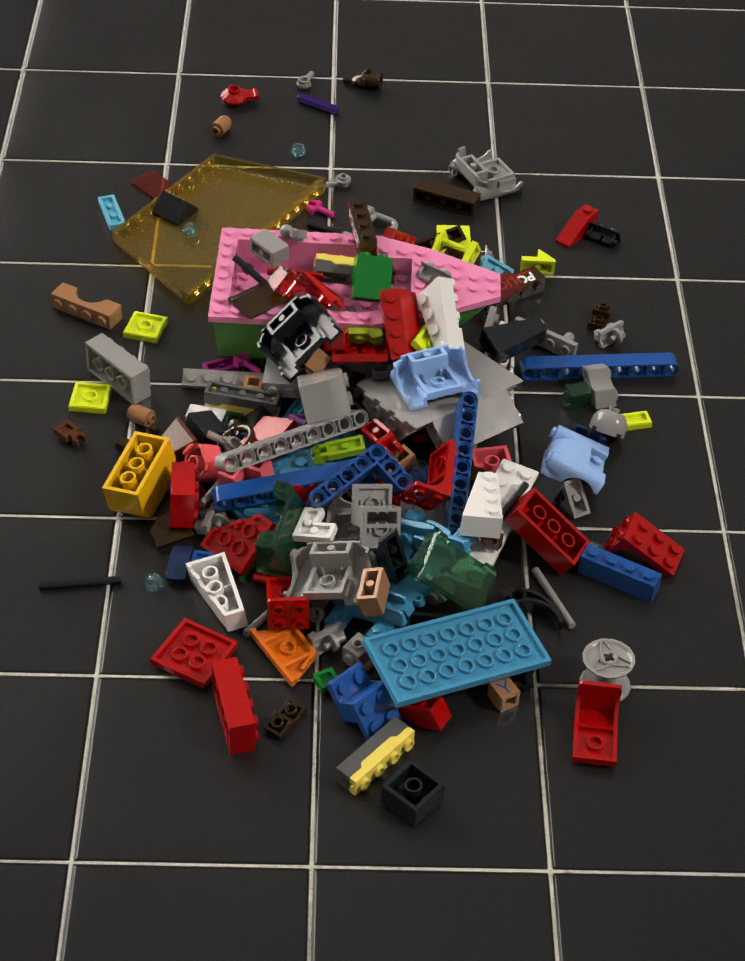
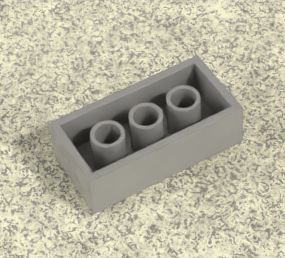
[85,333,151,405]

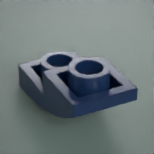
[165,546,194,582]

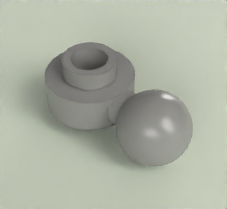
[280,224,308,242]

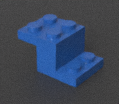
[326,662,403,741]

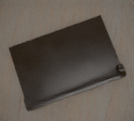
[228,277,294,319]

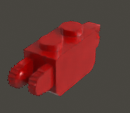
[360,418,404,457]

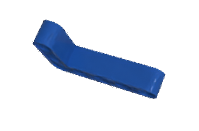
[307,444,413,509]

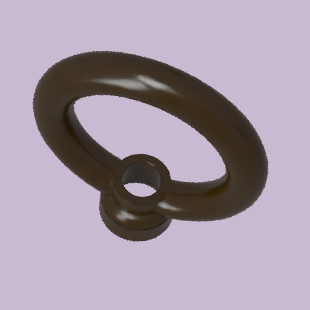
[215,419,255,460]

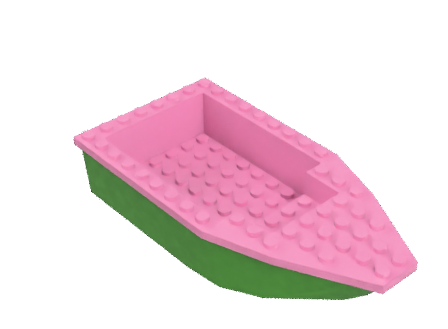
[208,227,501,359]

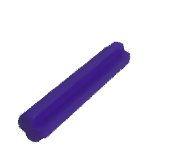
[297,93,338,115]

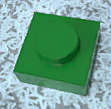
[313,667,337,694]

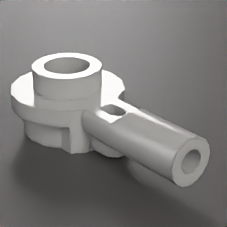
[296,71,314,90]
[320,173,351,189]
[206,430,241,451]

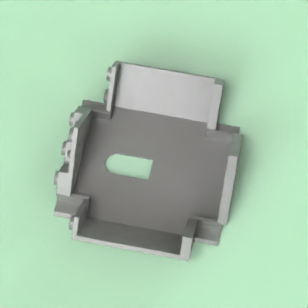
[356,341,524,449]

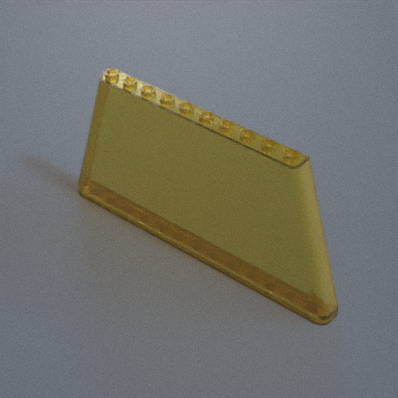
[111,154,326,304]

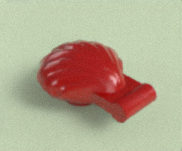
[221,85,260,107]

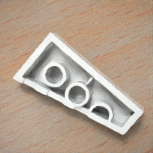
[416,276,465,348]
[459,472,503,539]
[185,552,248,632]

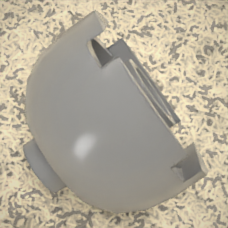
[589,406,628,439]

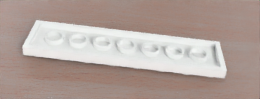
[443,459,539,594]

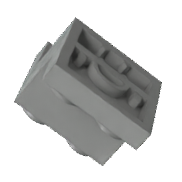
[351,484,401,548]

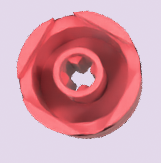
[181,443,221,483]

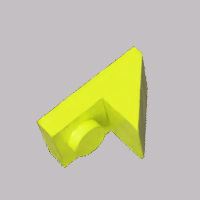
[520,249,556,275]

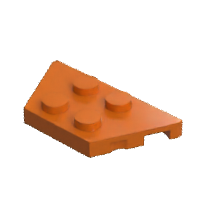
[249,628,317,687]

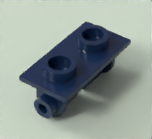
[570,423,609,446]

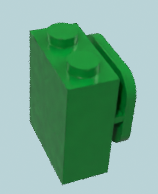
[351,252,393,303]

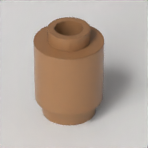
[210,115,232,137]
[127,404,156,427]

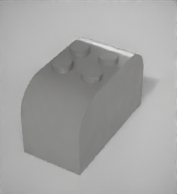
[297,368,354,424]

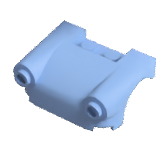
[390,344,481,411]
[540,425,609,495]

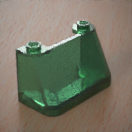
[255,480,307,577]
[404,530,497,612]

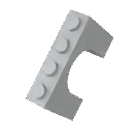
[262,356,340,399]

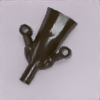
[343,68,383,89]

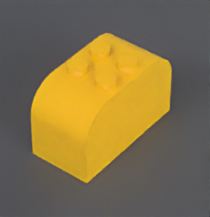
[102,431,176,518]

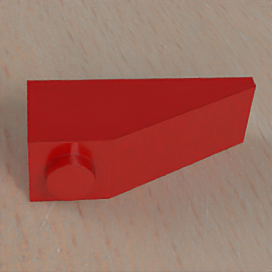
[555,204,599,249]
[398,696,452,731]

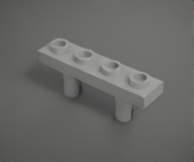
[514,316,578,356]

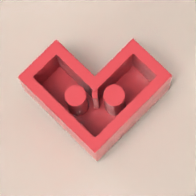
[217,453,274,485]

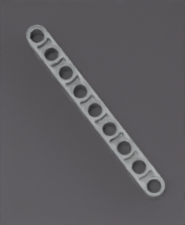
[214,409,369,472]

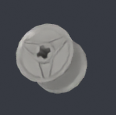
[578,638,635,702]

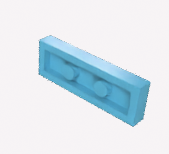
[98,194,126,231]

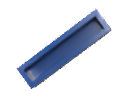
[578,544,662,603]

